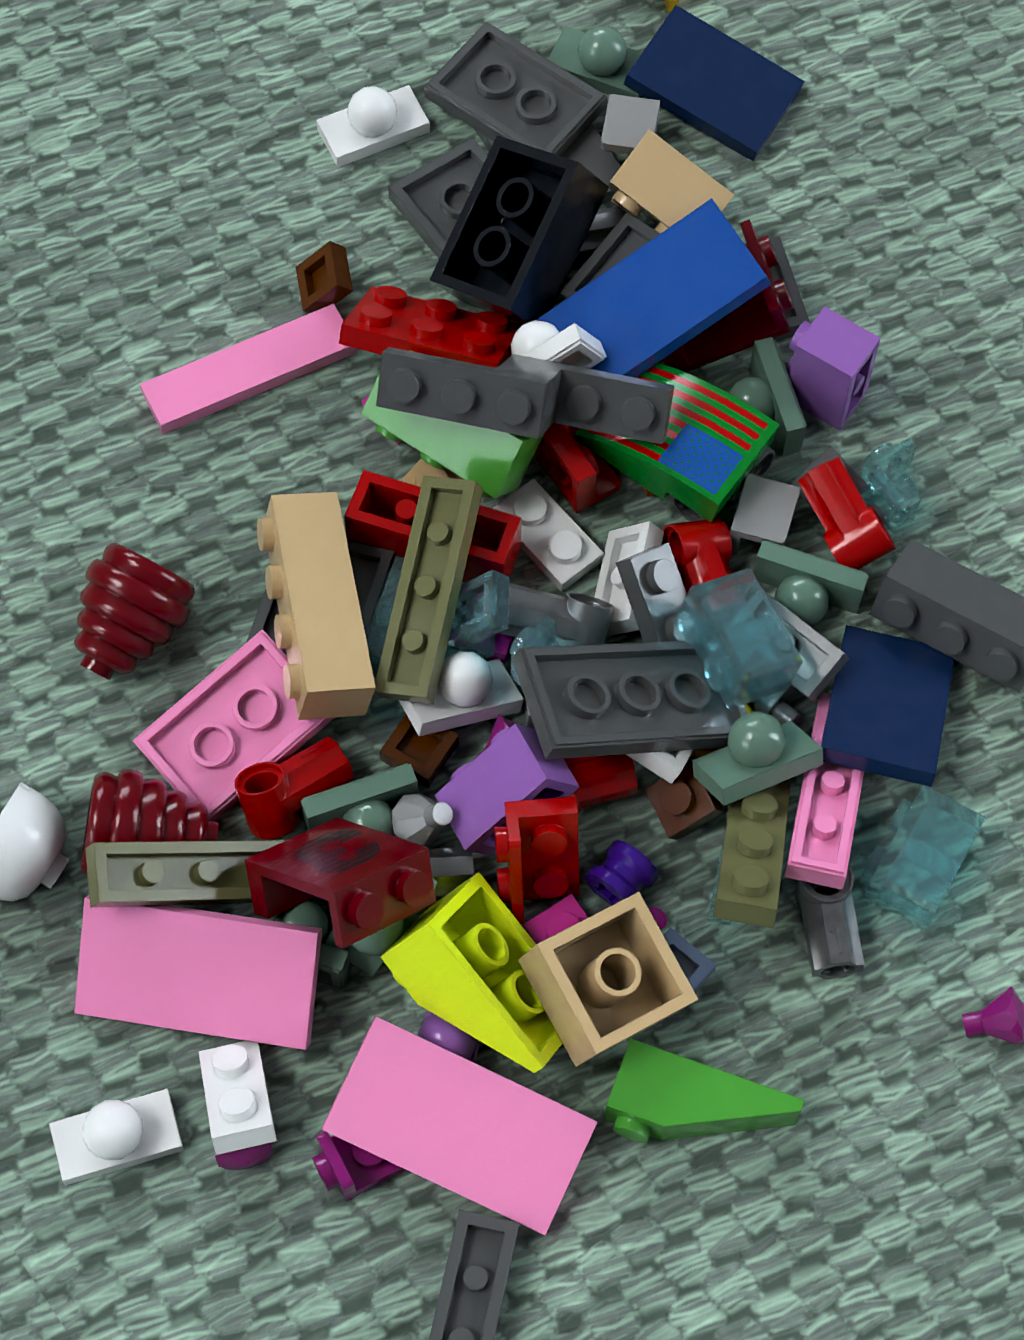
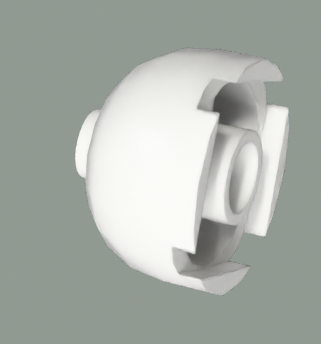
[0,782,69,901]

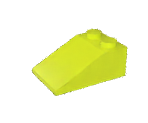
[380,872,563,1073]

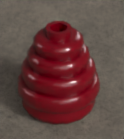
[74,543,195,680]
[81,769,219,875]

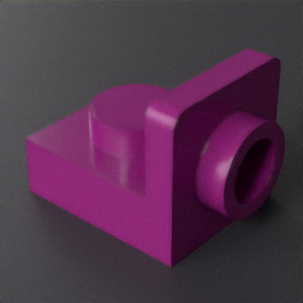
[312,1131,406,1201]

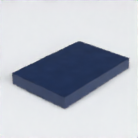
[623,5,805,161]
[820,625,955,787]

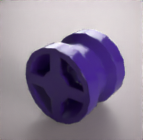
[585,840,659,906]

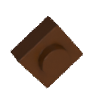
[296,241,353,313]
[380,714,459,788]
[645,760,725,840]

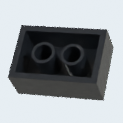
[430,135,609,325]

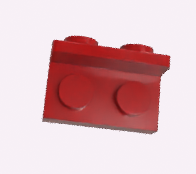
[534,423,620,514]
[494,796,580,924]

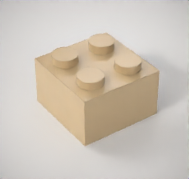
[609,129,734,234]
[518,892,698,1067]

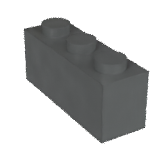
[869,539,1024,693]

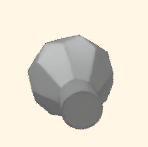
[392,794,453,847]

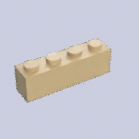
[257,492,376,720]

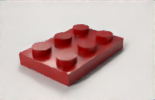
[339,286,522,368]

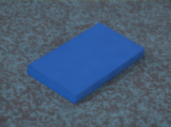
[537,198,771,378]

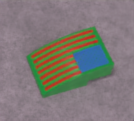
[574,362,780,522]

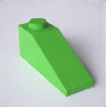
[604,1038,805,1143]

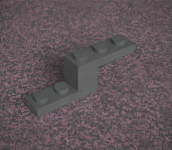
[376,347,675,444]

